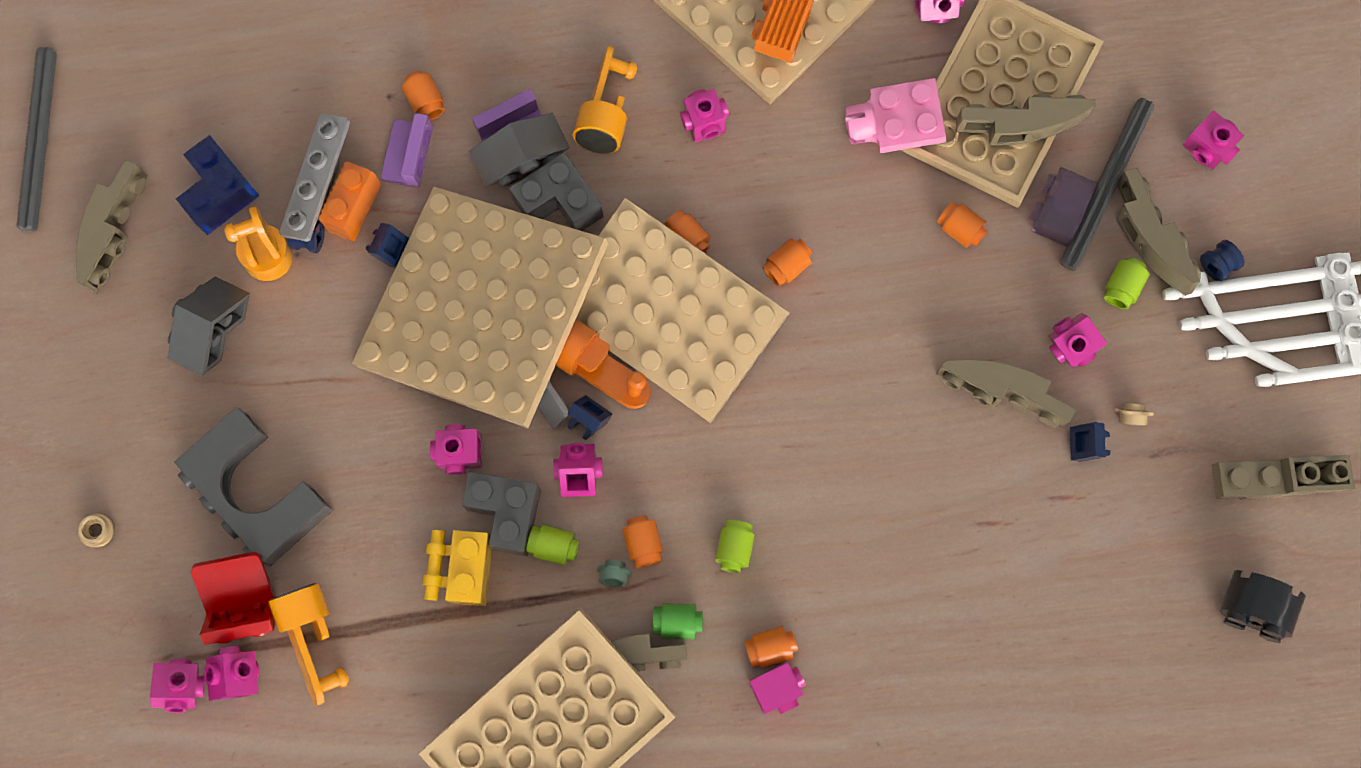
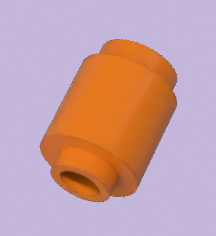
[401,71,445,121]
[937,201,988,248]
[664,210,711,253]
[762,238,812,287]
[622,515,663,568]
[744,626,798,669]

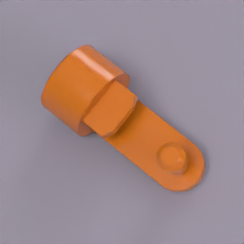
[556,319,651,409]

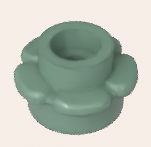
[597,559,631,588]

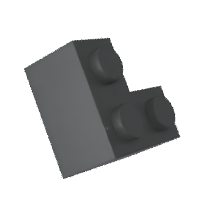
[469,112,570,188]
[509,153,603,231]
[168,276,250,376]
[462,471,541,556]

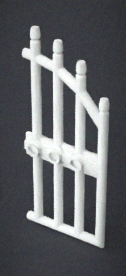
[1162,252,1361,387]

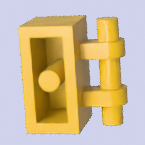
[422,530,492,606]

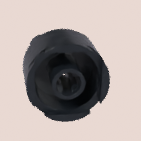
[1220,570,1306,643]

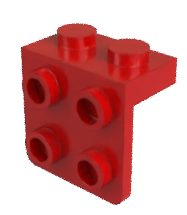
[191,552,276,645]

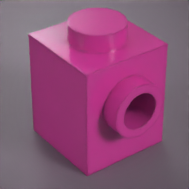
[749,662,806,714]

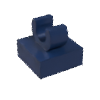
[365,223,409,268]
[568,395,613,440]
[1070,422,1110,462]

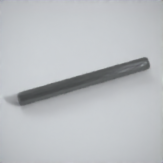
[16,47,56,232]
[1060,98,1154,271]

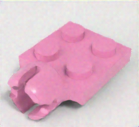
[845,78,946,153]

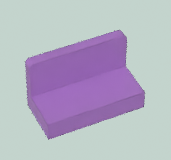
[472,89,542,141]
[381,113,433,187]

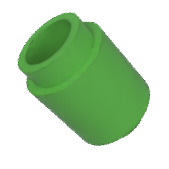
[653,603,703,639]

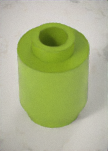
[1104,258,1150,310]
[715,520,755,573]
[526,524,580,566]

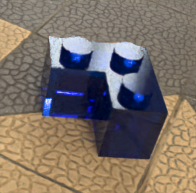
[176,135,260,235]

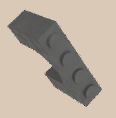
[174,407,333,566]

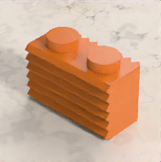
[751,0,814,63]
[318,161,382,242]

